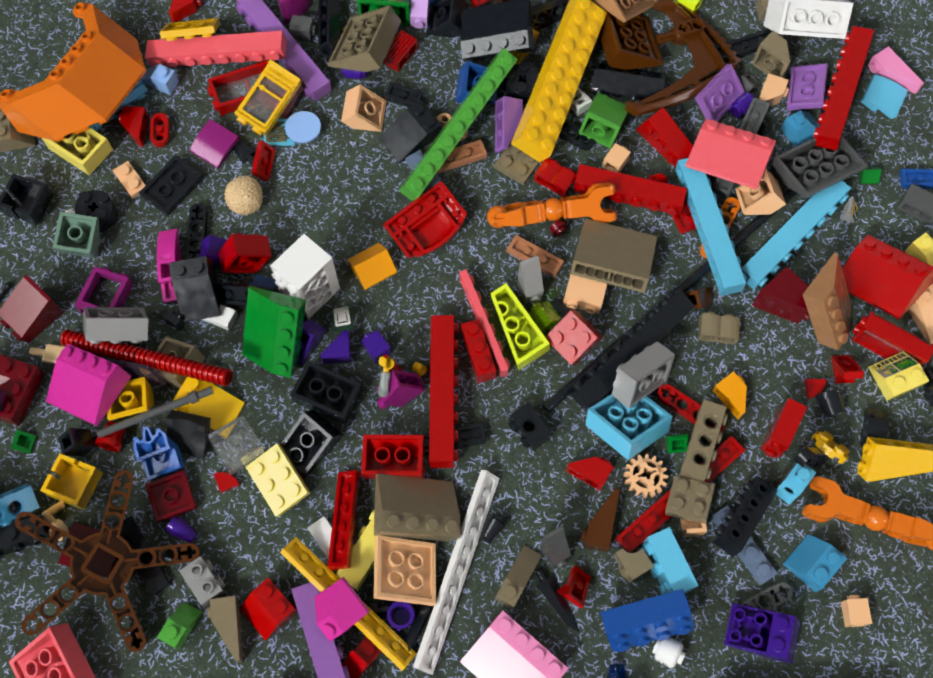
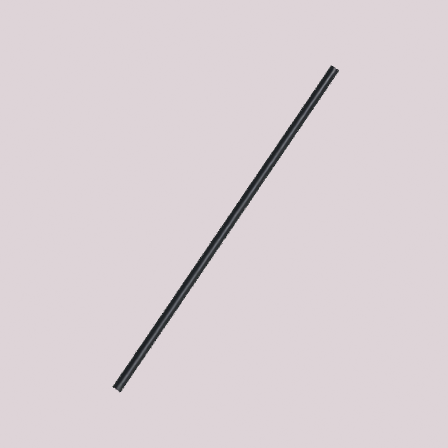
[542,188,797,413]

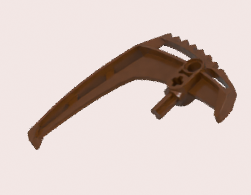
[625,0,742,116]

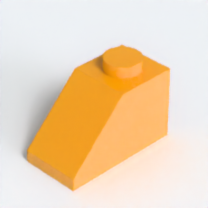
[712,371,747,420]

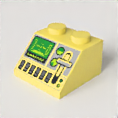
[868,351,929,401]

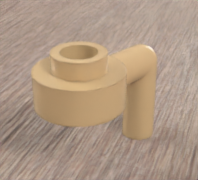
[42,501,69,541]

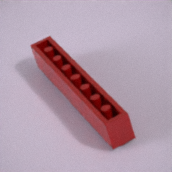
[813,26,874,151]
[429,315,458,468]

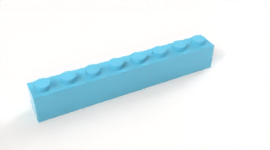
[675,158,747,296]
[741,181,851,290]

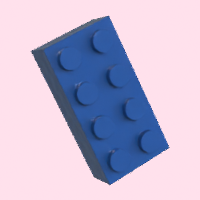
[600,589,695,652]

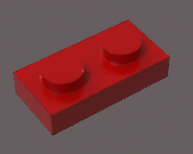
[251,141,276,182]

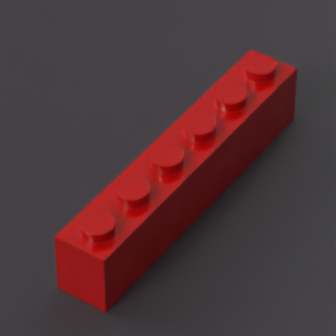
[573,164,687,216]

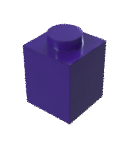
[200,235,227,266]
[361,330,391,364]

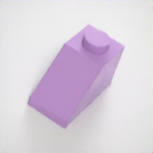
[410,0,430,29]

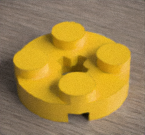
[811,431,850,464]

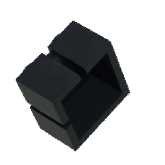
[0,174,54,226]

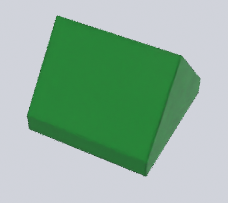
[859,167,882,184]
[665,434,688,454]

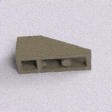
[495,545,542,610]
[207,596,243,663]

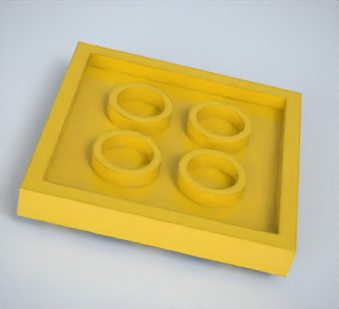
[160,18,220,41]

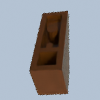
[580,489,620,552]

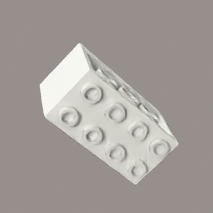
[764,0,853,39]
[270,234,340,320]

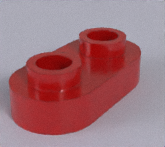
[150,113,170,147]

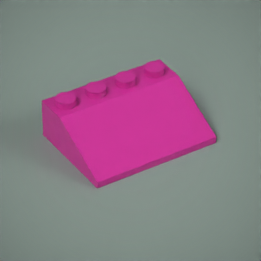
[46,344,132,426]

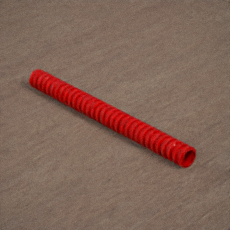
[60,330,233,387]

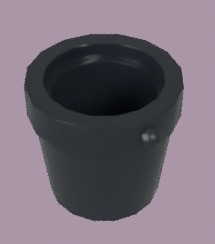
[815,388,846,417]

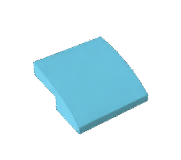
[861,74,908,119]

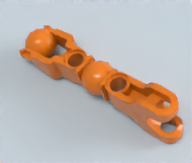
[487,183,617,228]
[802,476,933,551]

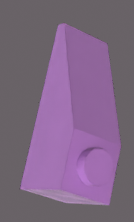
[495,96,524,153]

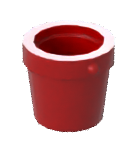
[95,421,126,453]

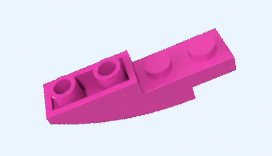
[157,229,182,304]

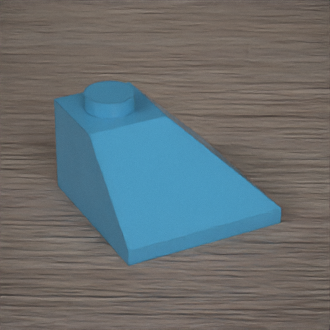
[781,110,820,147]

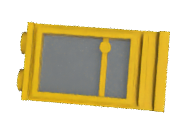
[234,59,302,136]

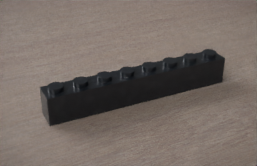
[569,289,695,410]

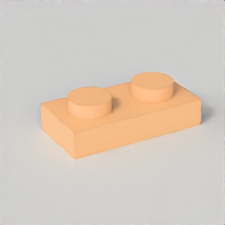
[113,161,146,199]

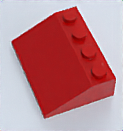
[842,235,933,319]

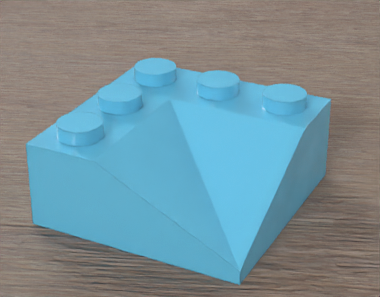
[585,394,673,460]

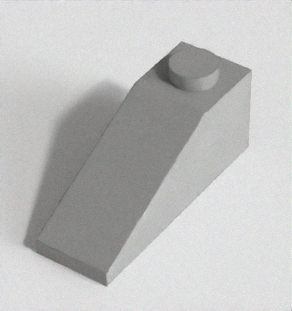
[517,256,544,304]

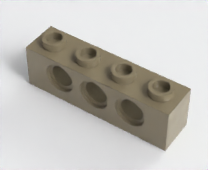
[679,399,728,482]

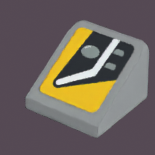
[841,196,858,223]

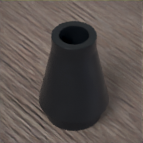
[479,513,506,544]

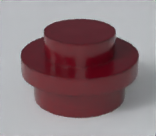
[549,219,567,236]

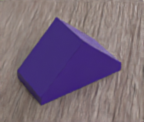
[319,328,351,364]

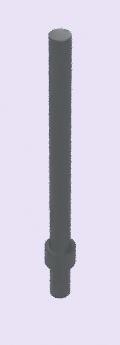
[96,386,214,438]

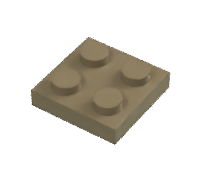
[494,141,540,185]
[665,476,715,524]

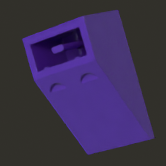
[724,603,800,664]

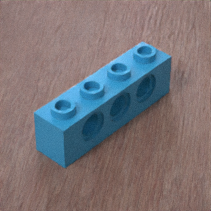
[0,484,40,527]

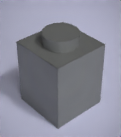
[289,15,316,41]

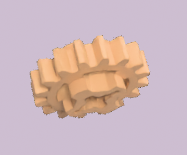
[623,454,668,498]

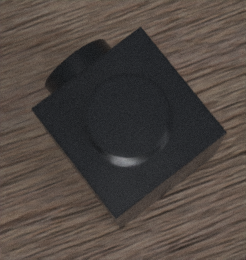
[58,428,95,457]

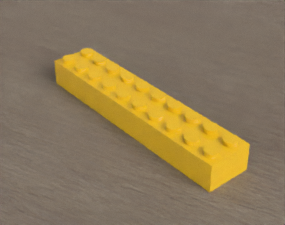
[511,0,607,162]

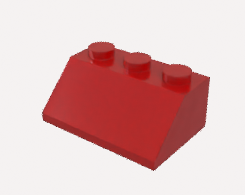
[361,435,425,479]

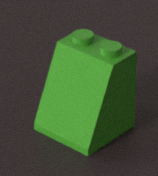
[579,93,627,148]

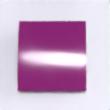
[278,0,313,24]
[190,119,239,169]

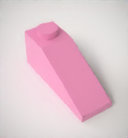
[867,46,924,94]

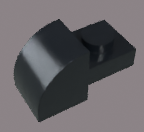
[860,407,889,447]

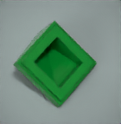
[10,429,37,454]

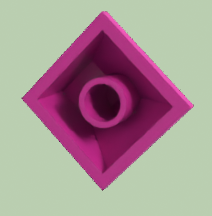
[315,577,370,641]

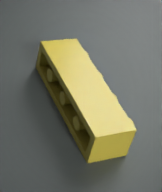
[335,509,376,592]

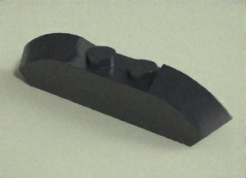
[318,0,340,58]

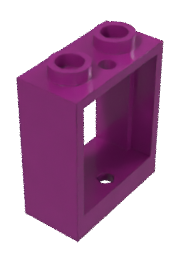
[74,266,133,313]

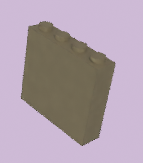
[570,218,657,293]

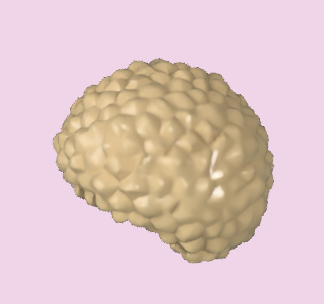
[224,175,263,215]

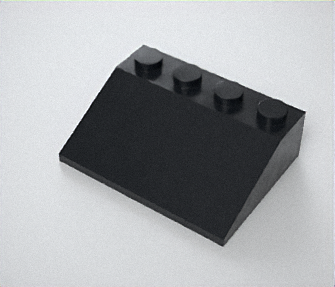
[460,0,535,62]

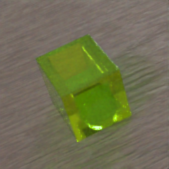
[528,301,561,332]

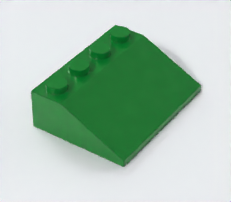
[242,286,306,378]

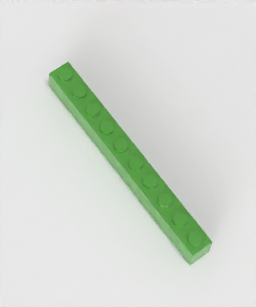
[398,48,518,202]

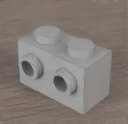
[179,556,226,607]

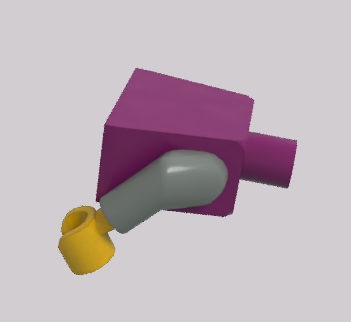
[377,356,427,409]

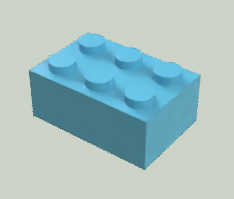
[640,527,699,595]

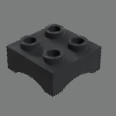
[166,410,211,460]

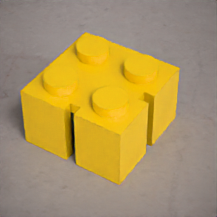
[40,453,103,510]

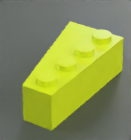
[490,283,550,370]

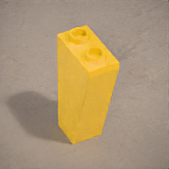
[857,437,933,482]

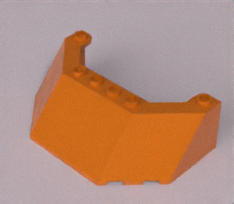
[0,2,146,142]

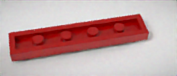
[328,470,360,570]

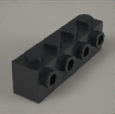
[713,476,778,557]
[0,514,50,559]

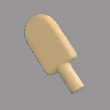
[29,344,65,364]

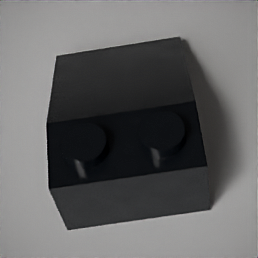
[378,100,442,163]
[169,256,221,322]
[280,410,343,480]

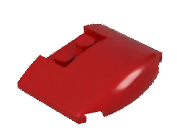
[382,181,467,258]

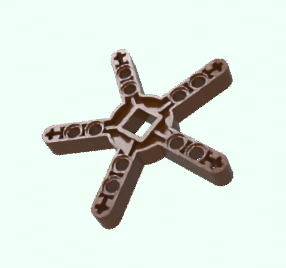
[15,470,199,652]

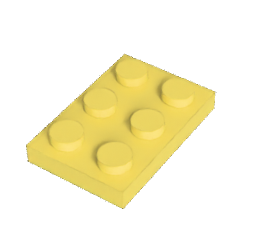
[246,444,310,517]

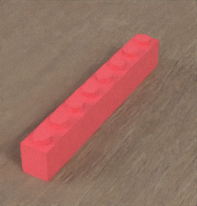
[145,30,287,67]

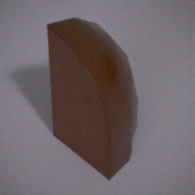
[684,287,712,308]

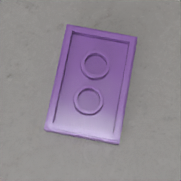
[787,63,828,111]
[695,64,745,122]

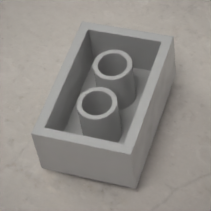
[83,307,148,344]
[612,341,675,409]

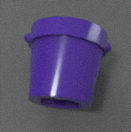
[387,601,415,631]

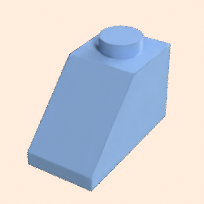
[141,64,179,95]

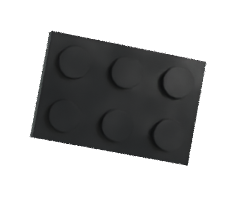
[139,155,204,216]

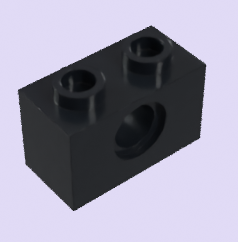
[508,402,552,451]

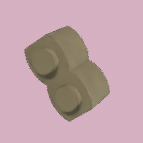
[698,311,740,344]

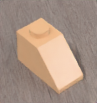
[759,73,789,106]

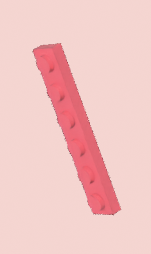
[459,269,510,377]

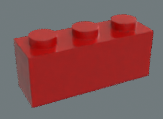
[461,319,497,383]

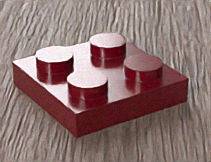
[145,470,197,523]

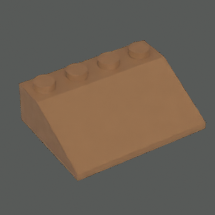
[593,0,659,23]
[803,253,852,350]

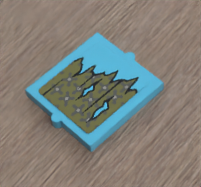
[263,119,295,146]

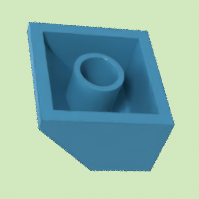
[783,534,847,592]

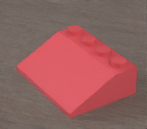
[685,119,776,190]
[9,623,96,678]

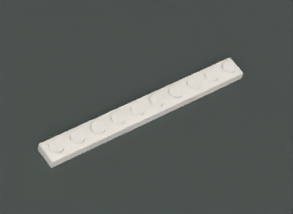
[413,470,500,675]

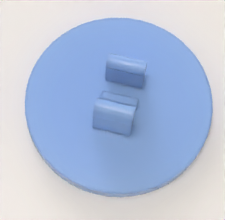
[285,111,321,143]

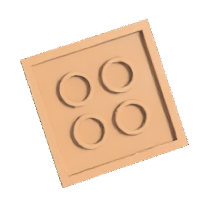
[374,535,436,606]

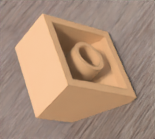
[341,85,387,132]
[735,169,786,215]

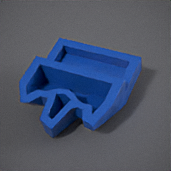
[133,427,185,481]

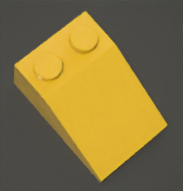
[173,377,245,437]

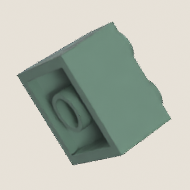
[52,212,100,259]

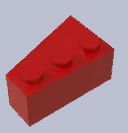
[635,107,693,166]

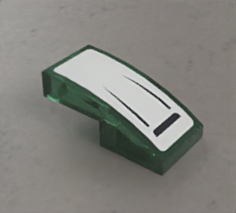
[331,306,354,332]

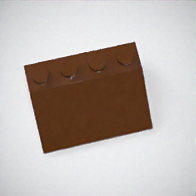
[599,8,664,70]

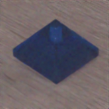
[607,664,626,678]

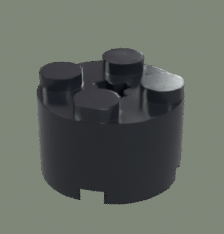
[504,61,539,104]
[75,190,118,233]

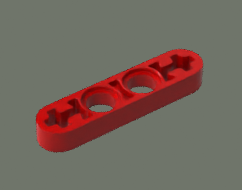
[657,384,725,432]

